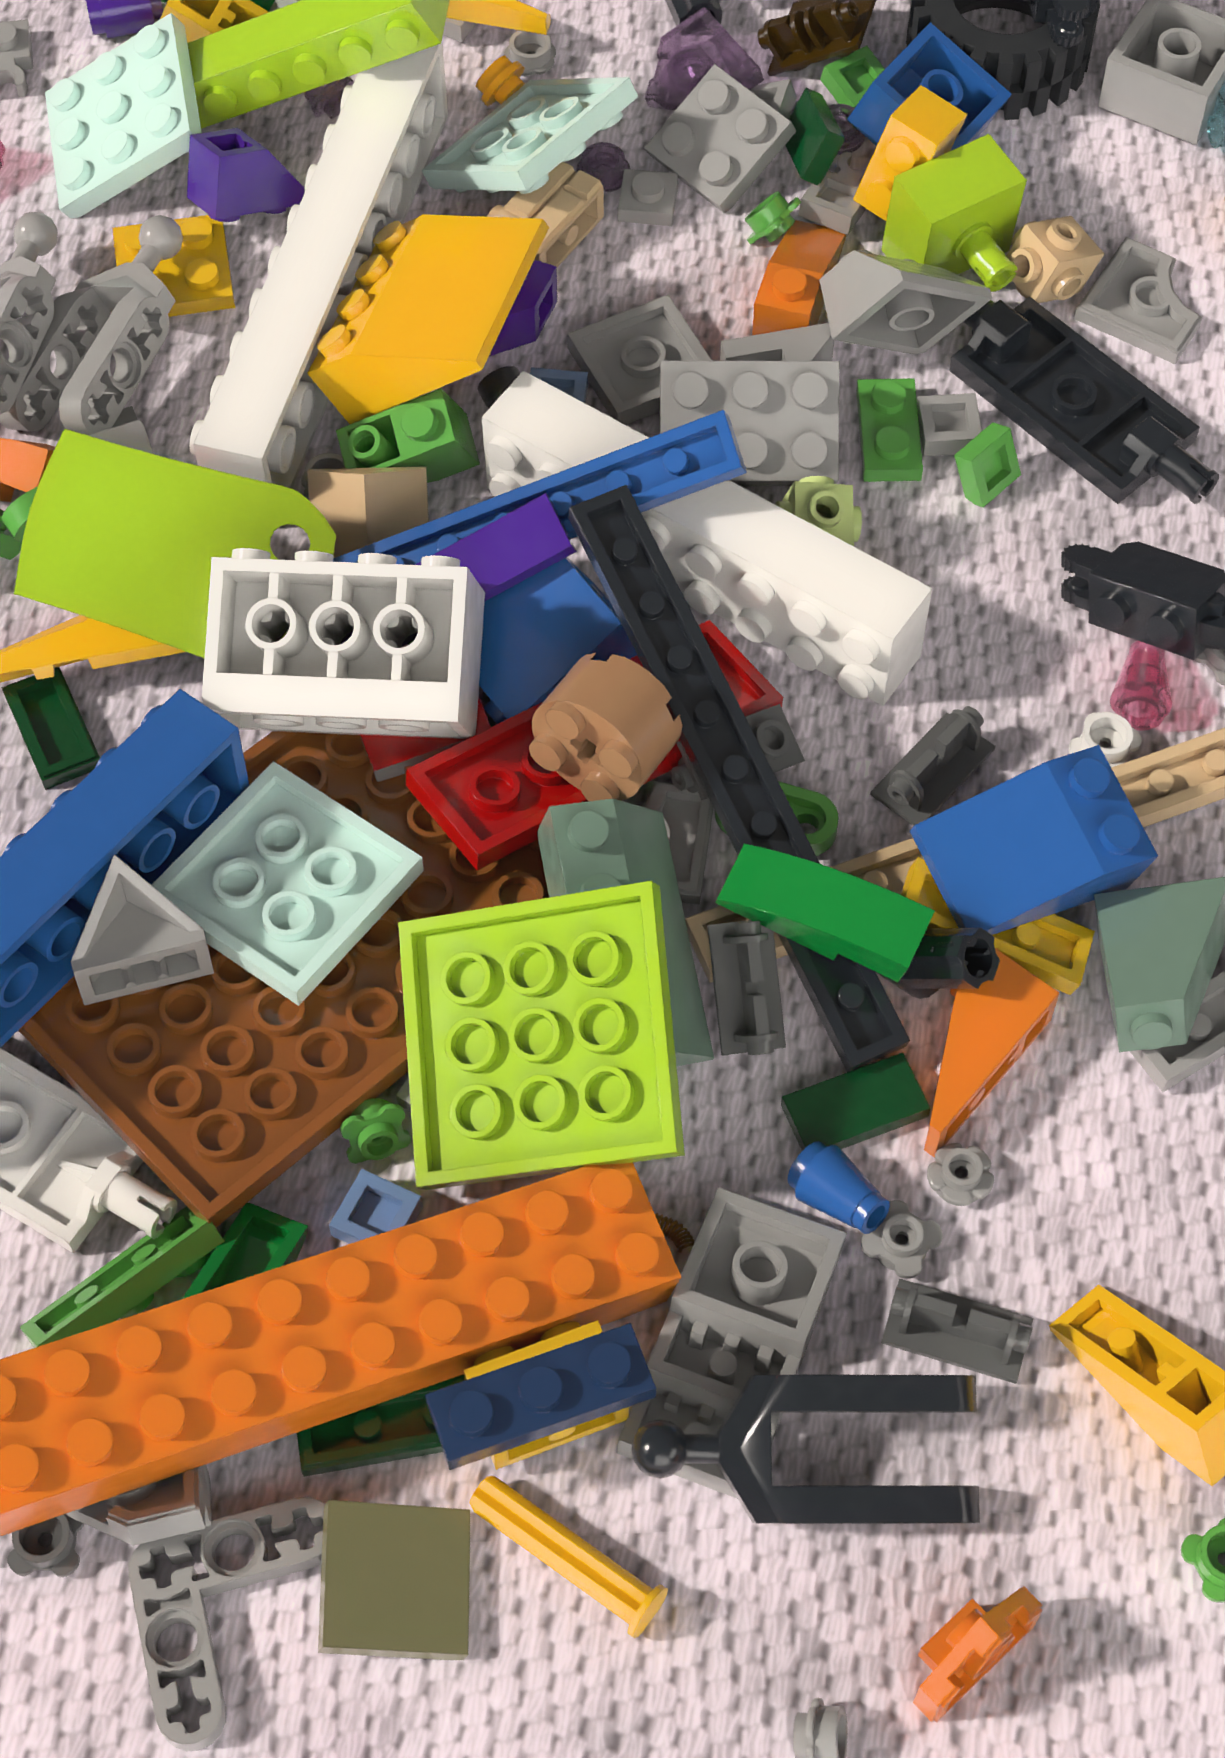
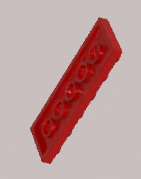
[406,619,784,871]

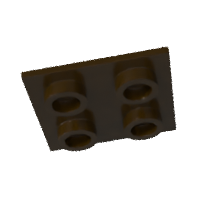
[757,0,876,76]

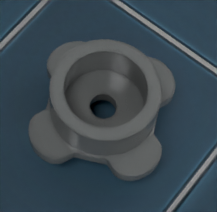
[7,1514,84,1577]

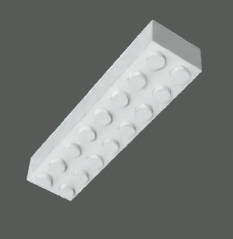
[482,371,932,706]

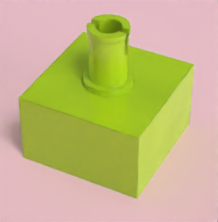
[881,134,1027,292]

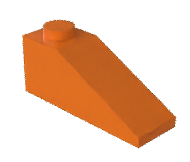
[752,220,847,335]
[924,948,1059,1158]

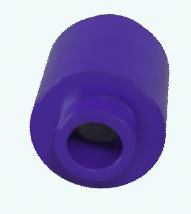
[86,0,163,39]

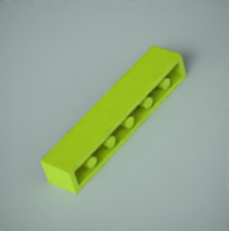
[187,0,449,129]

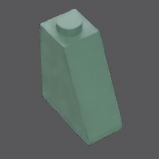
[1094,877,1225,1053]

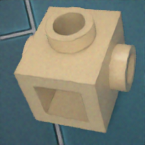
[1006,216,1105,303]

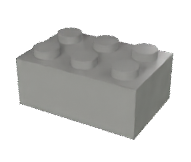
[660,361,840,486]

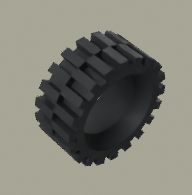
[906,0,1100,120]

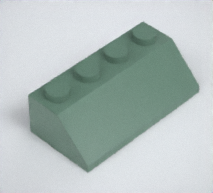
[537,799,714,1066]

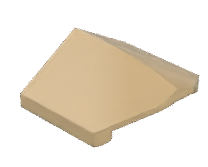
[307,467,429,558]

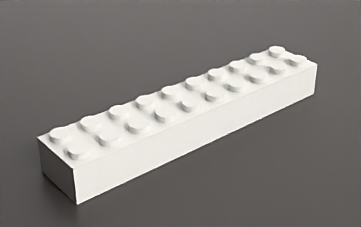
[190,42,448,489]

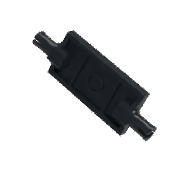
[949,275,1219,504]

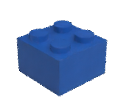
[847,22,1012,151]

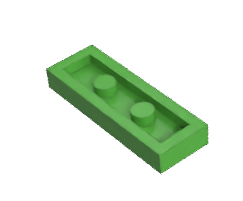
[20,1206,224,1348]

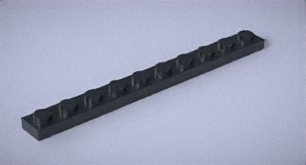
[568,485,910,1072]

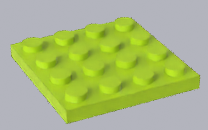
[398,881,685,1190]

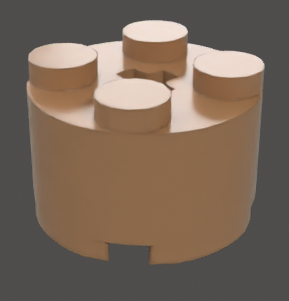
[529,653,682,801]

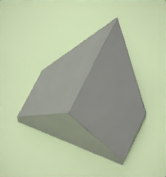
[71,854,214,1005]

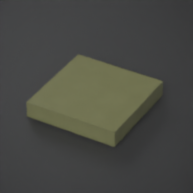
[318,1500,470,1660]

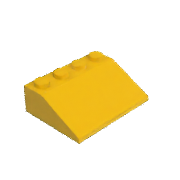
[307,214,549,424]

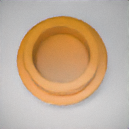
[475,55,525,106]

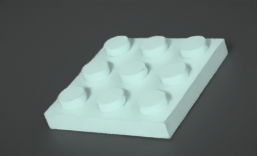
[45,13,202,219]
[421,77,639,194]
[152,761,424,1006]

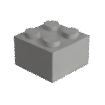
[1098,0,1225,145]

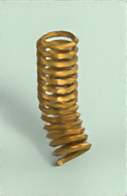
[655,1213,695,1253]

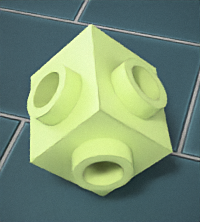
[775,476,862,546]

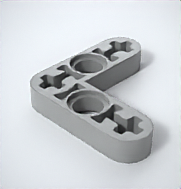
[128,1497,325,1751]

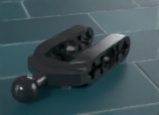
[631,1374,980,1524]

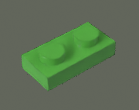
[856,378,923,482]

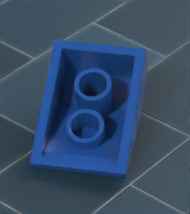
[910,745,1158,935]

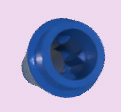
[787,1142,890,1234]

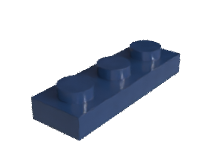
[425,1323,656,1470]

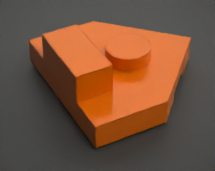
[913,1586,1043,1722]

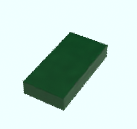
[785,87,845,186]
[1,667,100,790]
[781,1052,931,1151]

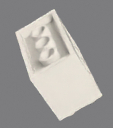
[201,548,485,739]

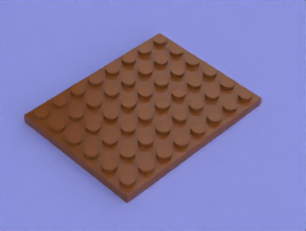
[18,731,549,1228]

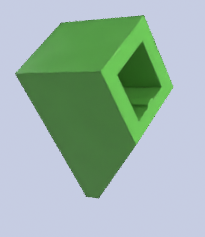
[336,388,480,483]

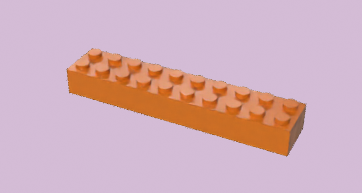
[0,1162,681,1537]

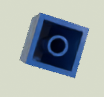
[479,557,637,724]

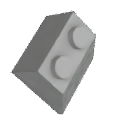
[819,250,992,354]

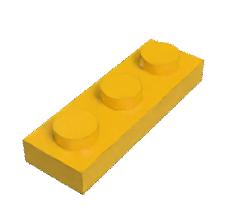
[901,857,1095,995]

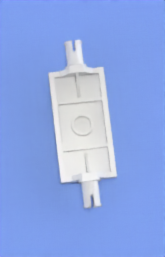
[0,1048,177,1253]

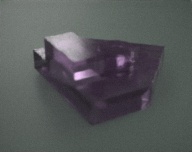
[645,7,764,110]

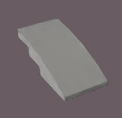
[617,1187,847,1498]

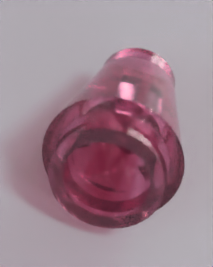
[1110,641,1172,731]

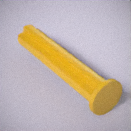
[469,1476,668,1638]

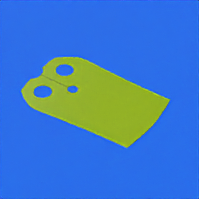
[14,428,336,659]

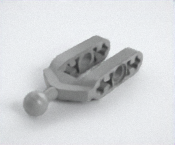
[0,212,58,414]
[0,215,183,435]

